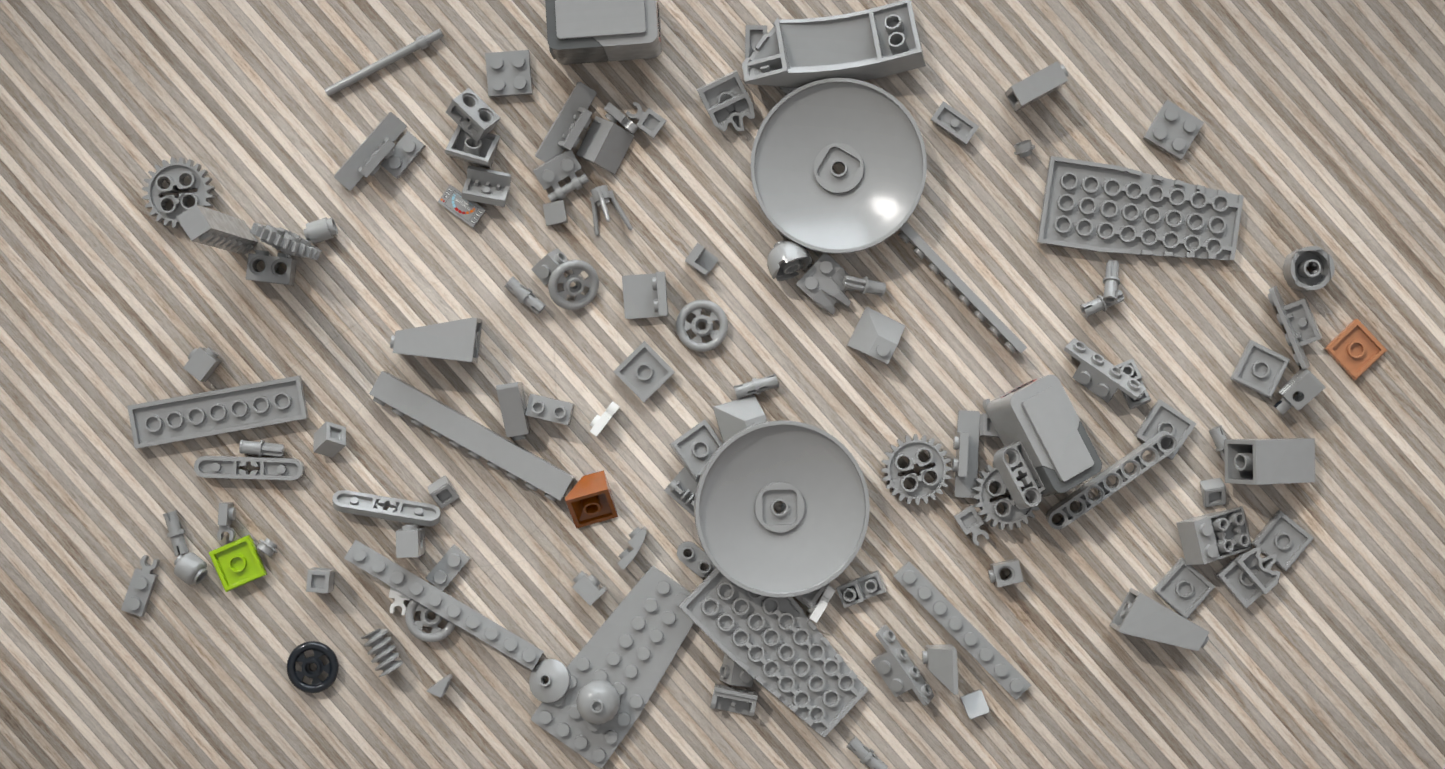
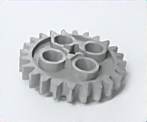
[142,157,215,228]
[250,223,322,260]
[881,434,952,505]
[971,459,1042,530]

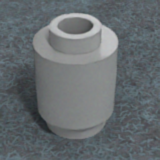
[303,217,338,244]

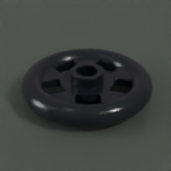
[287,641,339,693]

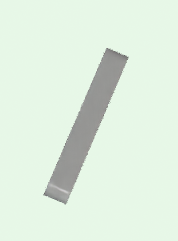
[1046,431,1178,529]

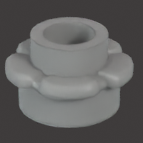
[1014,140,1035,158]
[257,538,277,557]

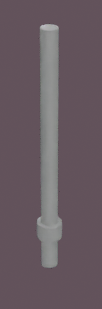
[324,28,444,97]

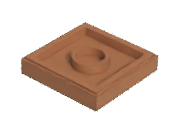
[1324,319,1387,380]

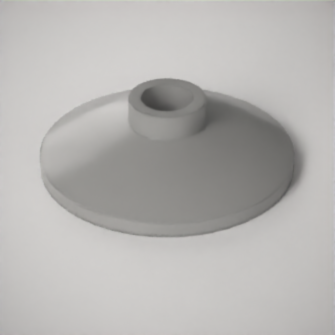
[529,659,570,703]

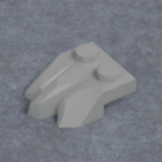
[697,71,755,132]
[795,253,855,315]
[1216,546,1281,608]

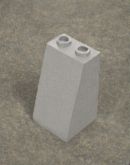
[390,318,483,363]
[1224,438,1315,485]
[1109,588,1209,651]

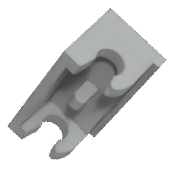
[710,684,758,717]

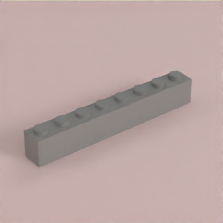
[176,204,257,254]

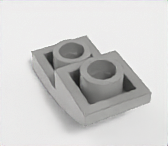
[1116,358,1151,410]
[617,526,648,570]
[836,570,887,608]

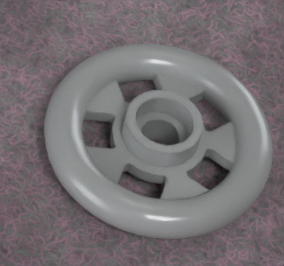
[548,260,599,310]
[676,300,728,352]
[405,599,456,642]

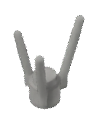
[590,185,633,236]

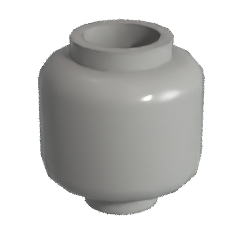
[174,552,208,585]

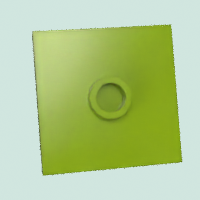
[208,535,267,592]

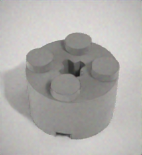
[1283,246,1335,291]

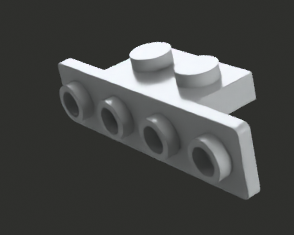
[535,82,597,163]
[334,112,407,190]
[1268,286,1323,370]
[1064,338,1146,403]
[952,410,980,498]
[871,625,934,706]

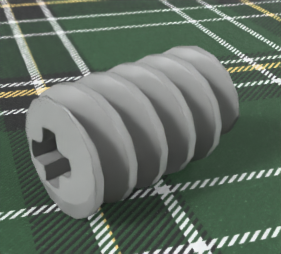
[361,628,403,677]

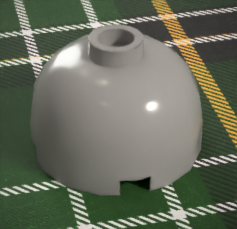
[767,240,812,281]
[576,680,620,725]

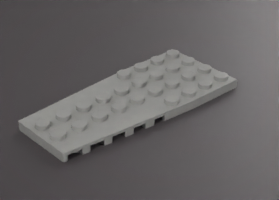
[1037,156,1244,261]
[530,566,694,769]
[679,568,868,737]

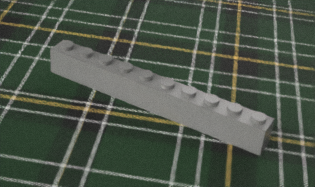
[369,371,575,502]

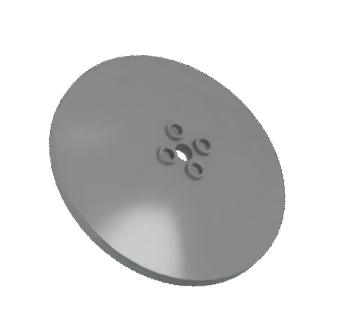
[750,78,927,254]
[694,420,870,598]

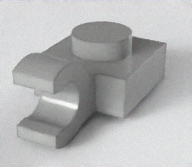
[217,502,236,541]

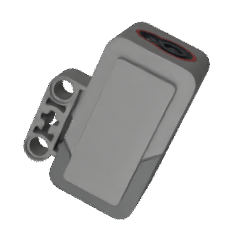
[545,0,662,65]
[986,375,1102,509]

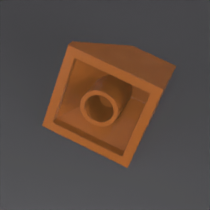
[565,470,618,529]

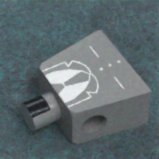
[1274,368,1326,415]

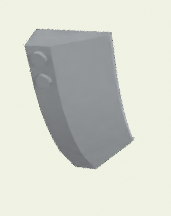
[742,0,926,87]

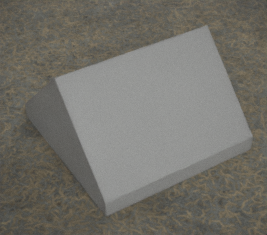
[576,116,634,174]
[445,125,500,169]

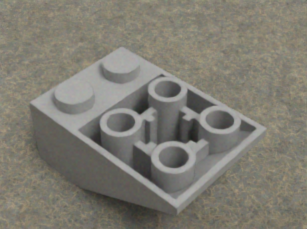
[1177,506,1252,565]

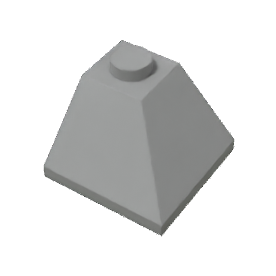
[847,306,905,365]
[713,395,767,443]
[922,644,958,695]

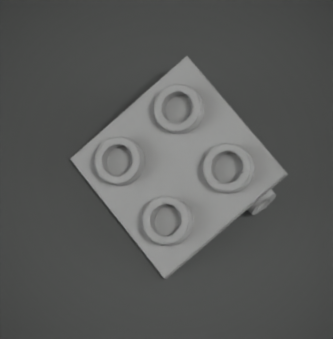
[664,467,700,516]

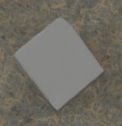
[543,200,568,226]
[428,476,460,509]
[1200,478,1226,508]
[427,674,453,698]
[960,689,990,720]

